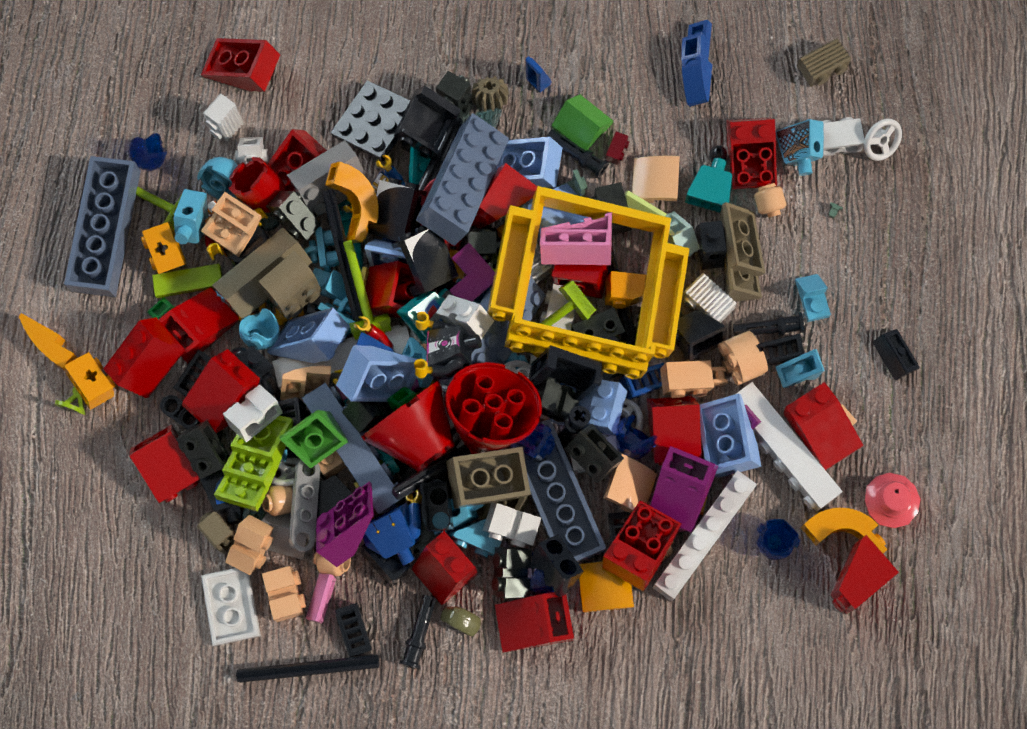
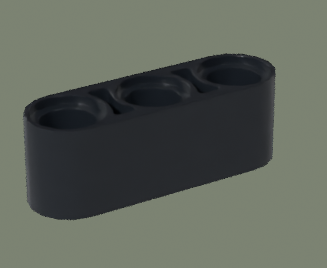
[160,395,222,441]

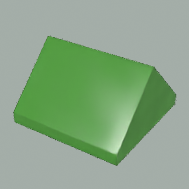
[551,94,614,150]
[280,410,348,469]

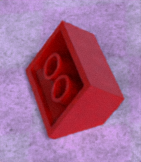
[103,317,185,398]

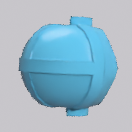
[239,308,279,350]

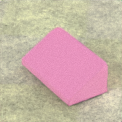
[306,574,336,624]

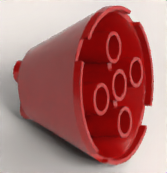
[445,362,542,454]
[361,380,455,472]

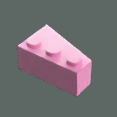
[540,212,612,265]

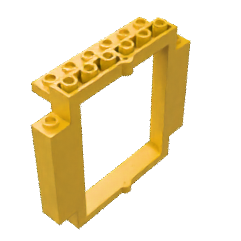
[487,186,690,379]

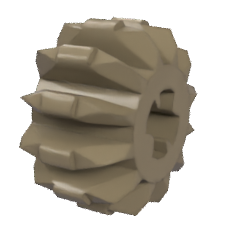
[472,76,509,112]

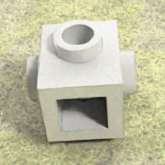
[235,137,269,164]

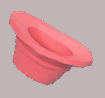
[865,473,921,528]

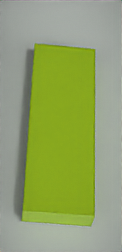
[152,263,222,298]

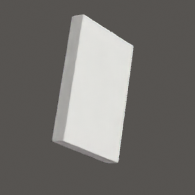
[201,568,261,646]

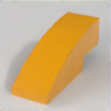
[19,313,78,371]

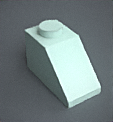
[665,211,700,257]

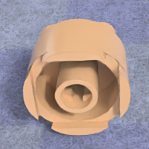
[718,331,768,386]

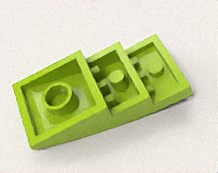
[214,415,294,512]

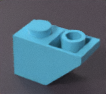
[449,519,501,558]

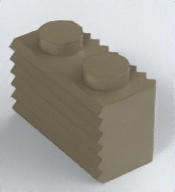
[797,38,851,87]
[197,512,236,554]

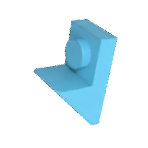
[313,268,347,301]
[795,274,831,322]
[776,349,825,388]

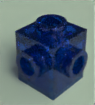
[518,423,555,459]

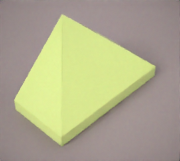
[624,190,667,216]

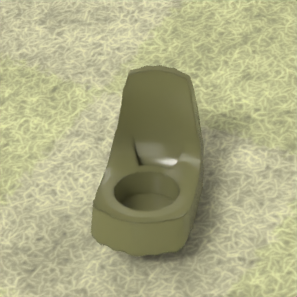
[440,606,481,637]

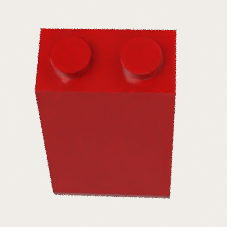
[472,163,537,229]
[552,245,613,299]
[365,261,433,318]
[182,349,260,433]
[647,396,702,466]
[129,424,200,503]
[411,531,478,605]
[830,535,899,614]

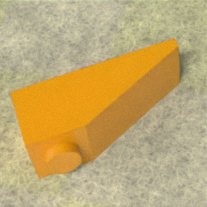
[605,271,646,309]

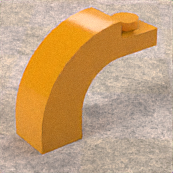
[325,162,379,243]
[800,508,888,553]

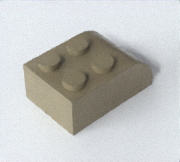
[258,251,322,321]
[446,447,531,509]

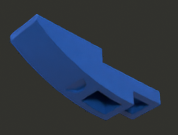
[681,19,712,107]

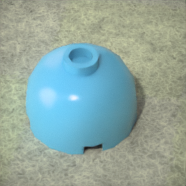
[197,157,238,199]

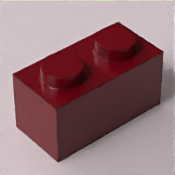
[605,131,630,165]

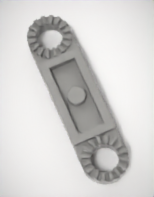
[289,460,320,553]

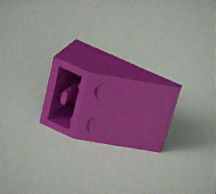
[650,446,719,532]
[316,481,373,567]

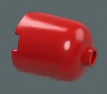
[229,157,286,214]

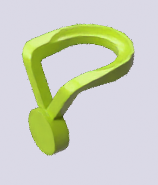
[54,387,85,415]

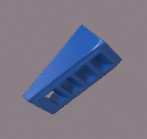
[526,56,552,93]
[619,362,664,400]

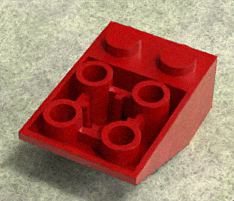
[726,117,777,189]
[159,287,239,364]
[602,500,682,592]
[495,592,574,653]

